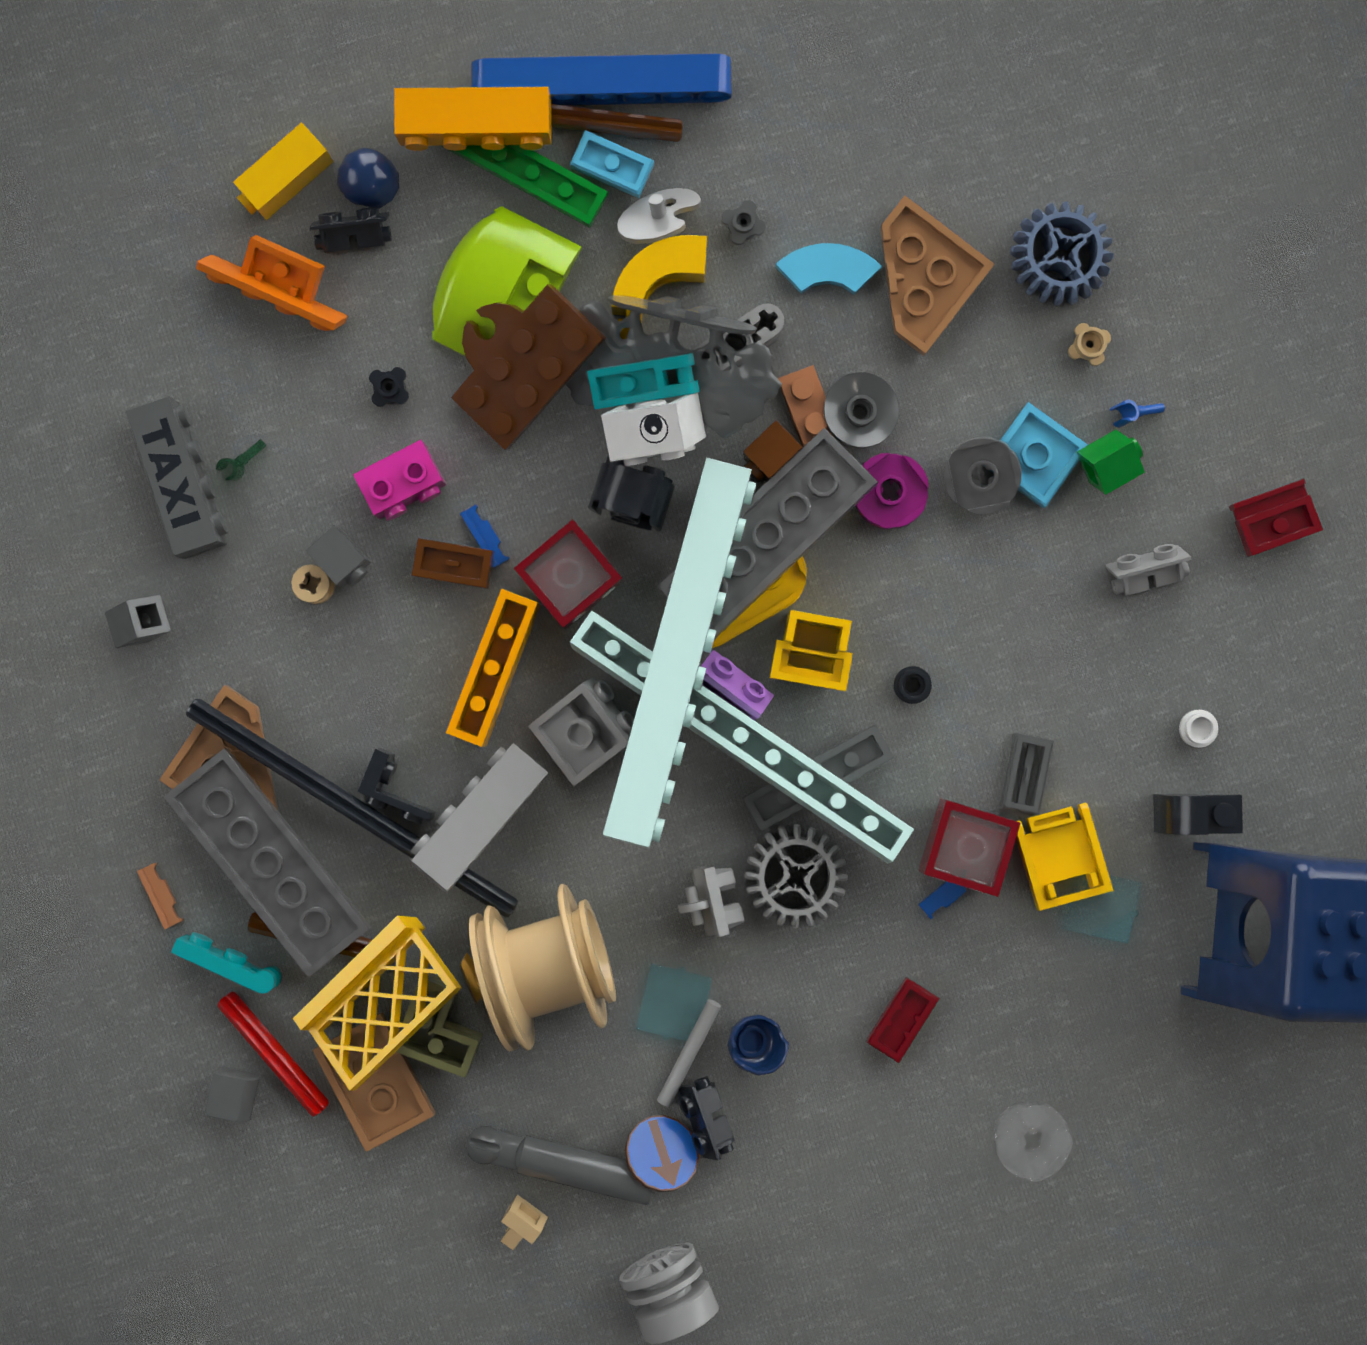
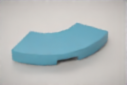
[775,243,882,295]

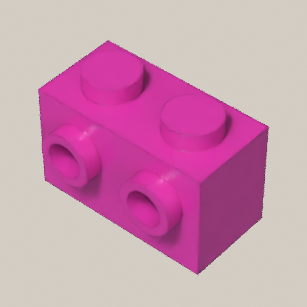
[353,440,446,521]

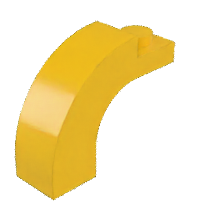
[611,235,707,339]

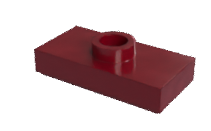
[865,977,940,1063]

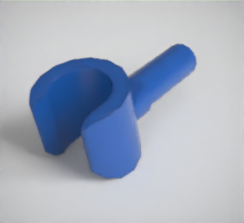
[1109,399,1165,428]

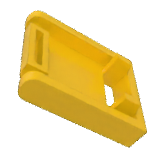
[1016,802,1114,911]

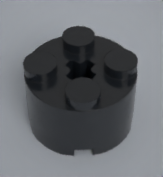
[588,456,675,531]

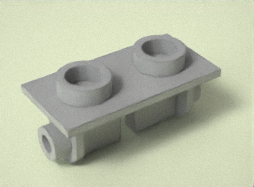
[1105,544,1192,597]

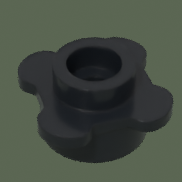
[369,367,409,407]

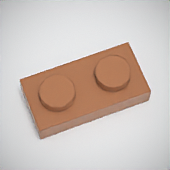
[778,365,837,447]

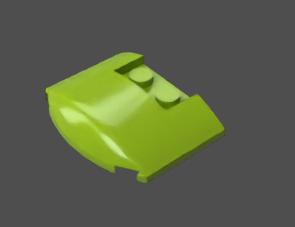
[432,206,582,356]

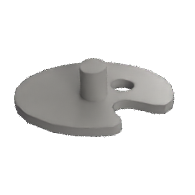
[617,188,702,244]

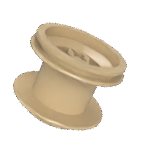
[469,884,616,1052]

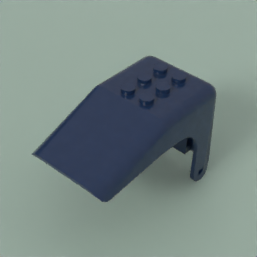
[1180,842,1367,1023]

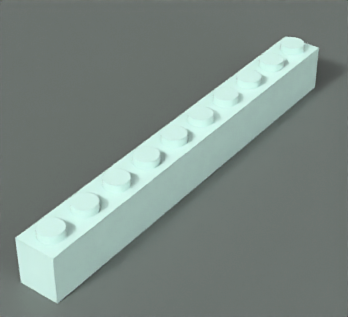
[603,457,756,849]
[570,611,914,864]

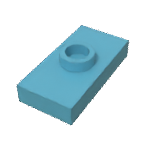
[570,130,654,198]

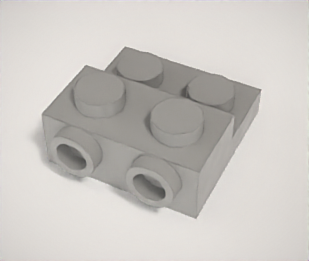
[528,677,634,786]

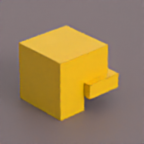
[769,610,853,692]

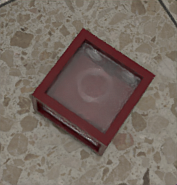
[514,519,624,630]
[918,798,1021,897]

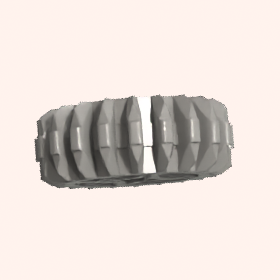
[744,824,848,928]

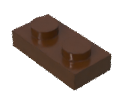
[412,538,495,589]

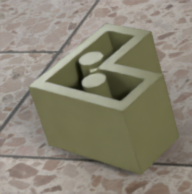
[396,973,483,1078]

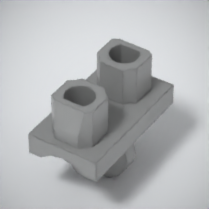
[677,866,744,937]

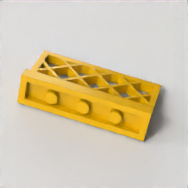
[293,915,462,1091]

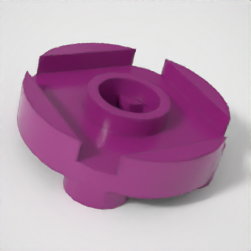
[855,453,929,530]

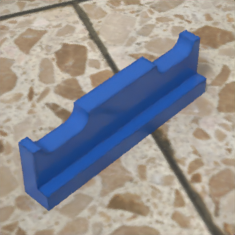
[460,504,510,569]
[918,881,966,919]

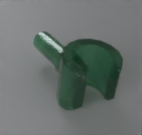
[216,439,267,481]

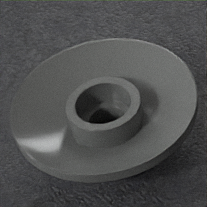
[824,372,899,448]

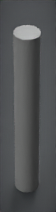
[657,999,721,1107]

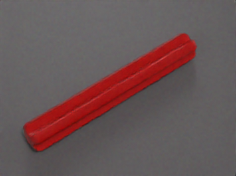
[217,991,329,1117]

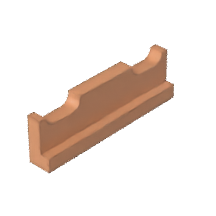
[137,862,184,930]

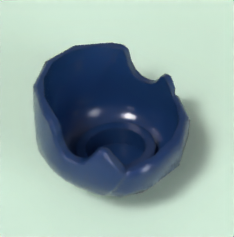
[337,148,399,209]
[727,1014,789,1076]

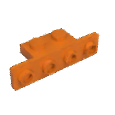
[196,235,347,331]

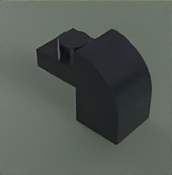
[1153,794,1243,835]

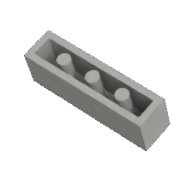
[411,743,548,894]

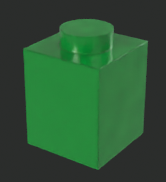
[1077,429,1145,495]

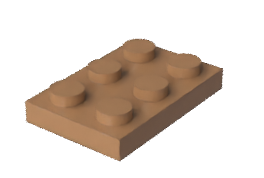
[312,1012,436,1152]

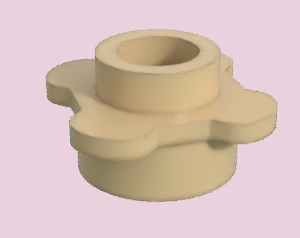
[1068,323,1111,366]

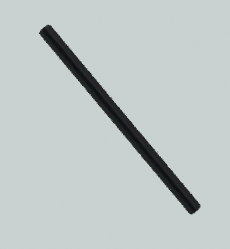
[186,699,518,917]

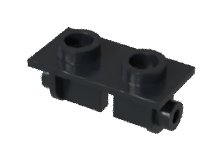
[310,207,392,253]
[679,1076,735,1161]

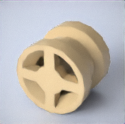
[291,564,335,604]

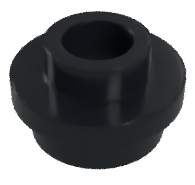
[893,666,932,704]

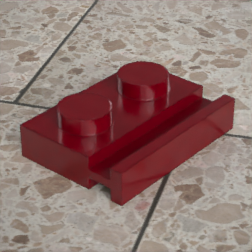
[1229,479,1323,557]

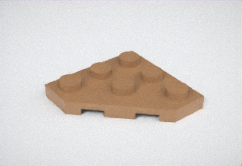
[880,195,995,356]
[159,685,278,810]

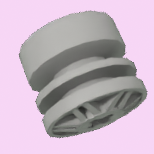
[619,1242,719,1344]

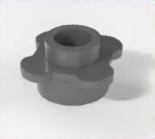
[722,200,766,245]

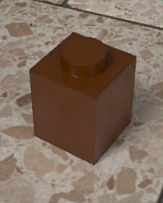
[743,420,803,482]

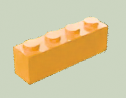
[394,87,552,151]
[446,589,541,747]

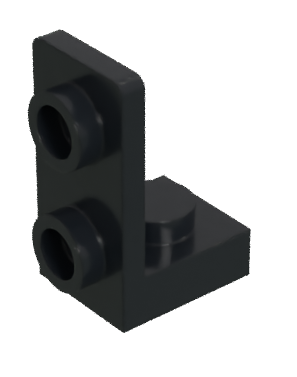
[358,748,436,824]

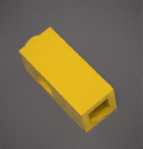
[233,122,334,221]

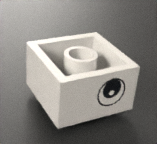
[601,393,706,466]

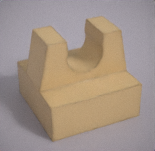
[501,1194,548,1250]

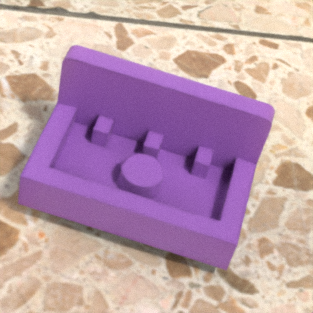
[701,650,774,721]

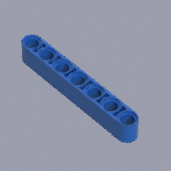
[471,53,732,106]

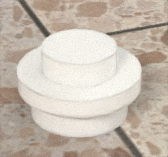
[1179,710,1218,748]

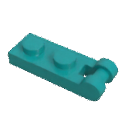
[587,353,700,410]
[171,932,283,994]

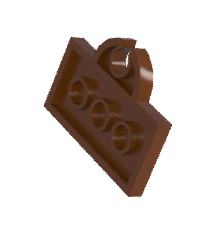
[451,284,606,450]

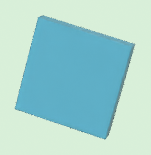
[983,402,1088,508]

